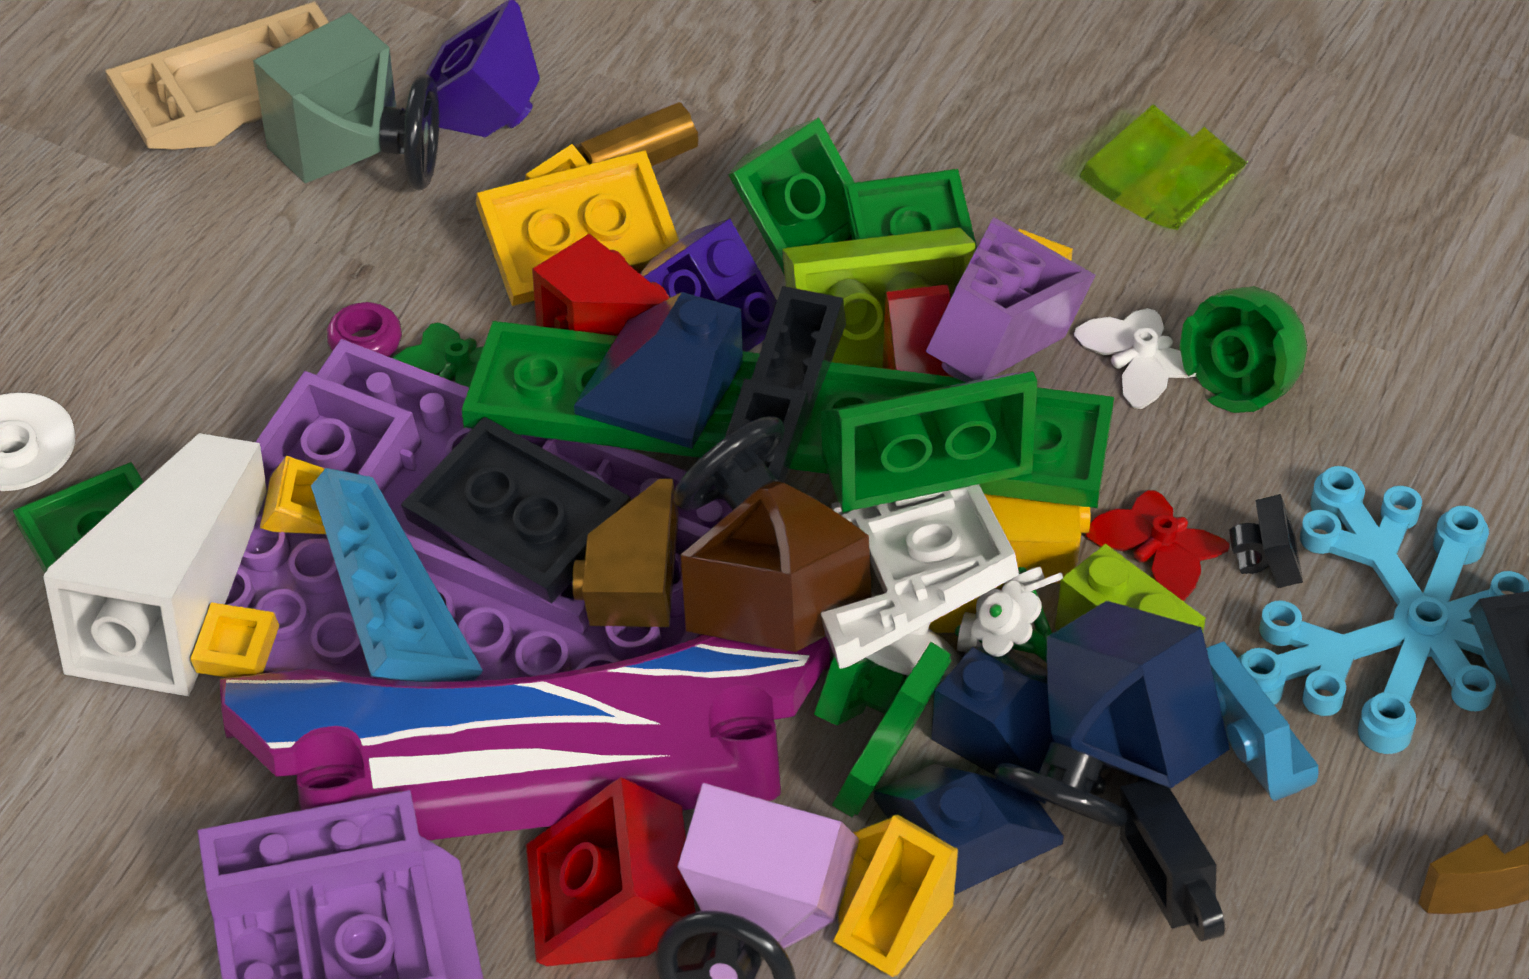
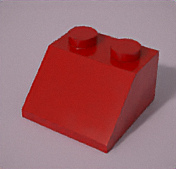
[526,777,695,967]

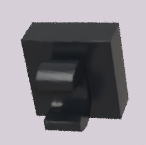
[1229,494,1303,588]

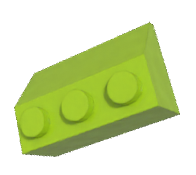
[782,228,976,368]

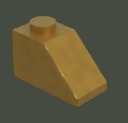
[573,479,679,627]

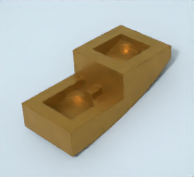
[1418,834,1529,914]

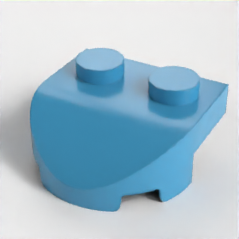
[1207,641,1319,801]

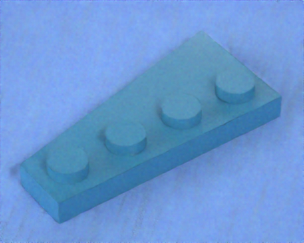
[311,468,483,682]

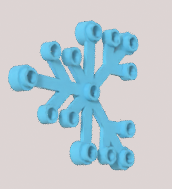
[1238,466,1529,754]

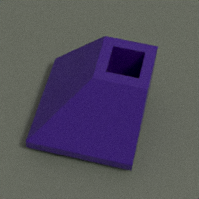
[640,219,777,352]

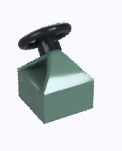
[253,12,439,191]

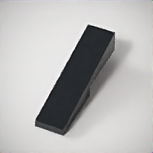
[717,286,846,500]

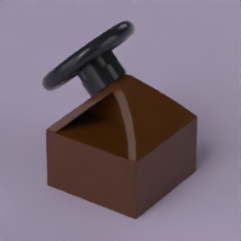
[674,416,872,652]

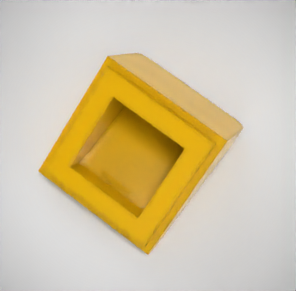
[260,455,326,534]

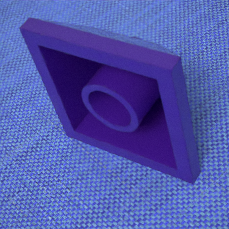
[405,0,540,138]

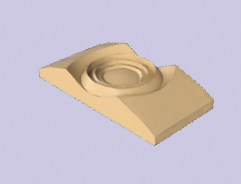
[105,1,329,149]

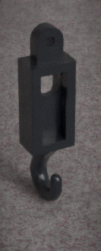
[1091,765,1225,941]

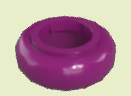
[327,302,402,357]

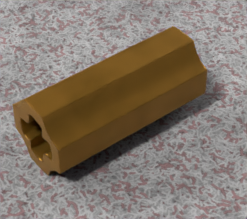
[574,102,698,166]

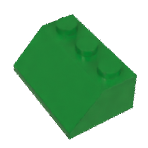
[821,371,1037,512]

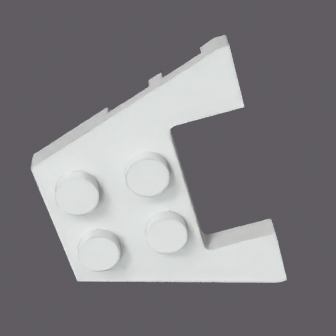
[821,484,1019,669]

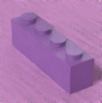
[926,217,1096,382]

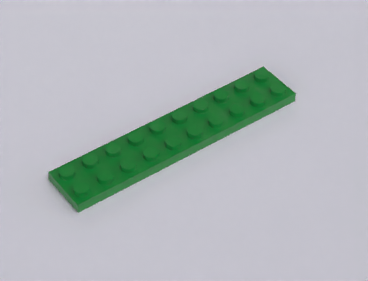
[461,321,1114,508]

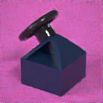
[995,601,1230,827]

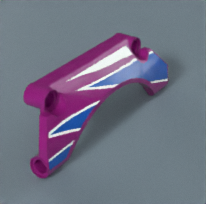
[220,635,830,840]

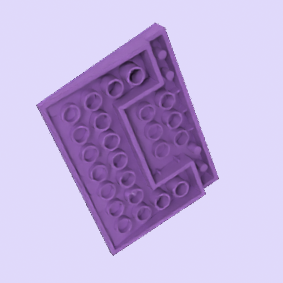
[225,339,733,681]

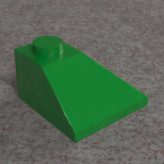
[728,117,855,276]

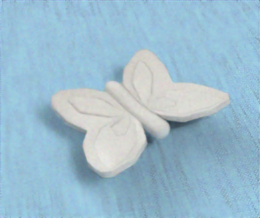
[1074,308,1196,409]

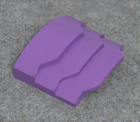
[198,790,484,979]

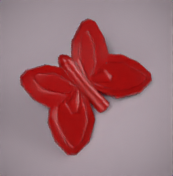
[1085,490,1230,601]

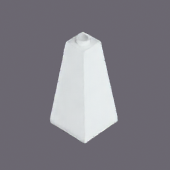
[43,433,267,697]

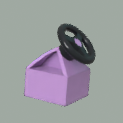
[656,783,860,979]

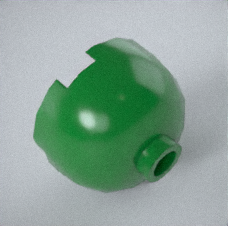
[1179,286,1308,413]

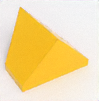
[833,815,958,977]

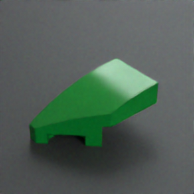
[814,656,907,726]

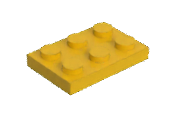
[476,150,679,306]

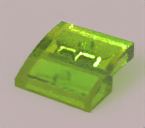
[1079,104,1247,230]

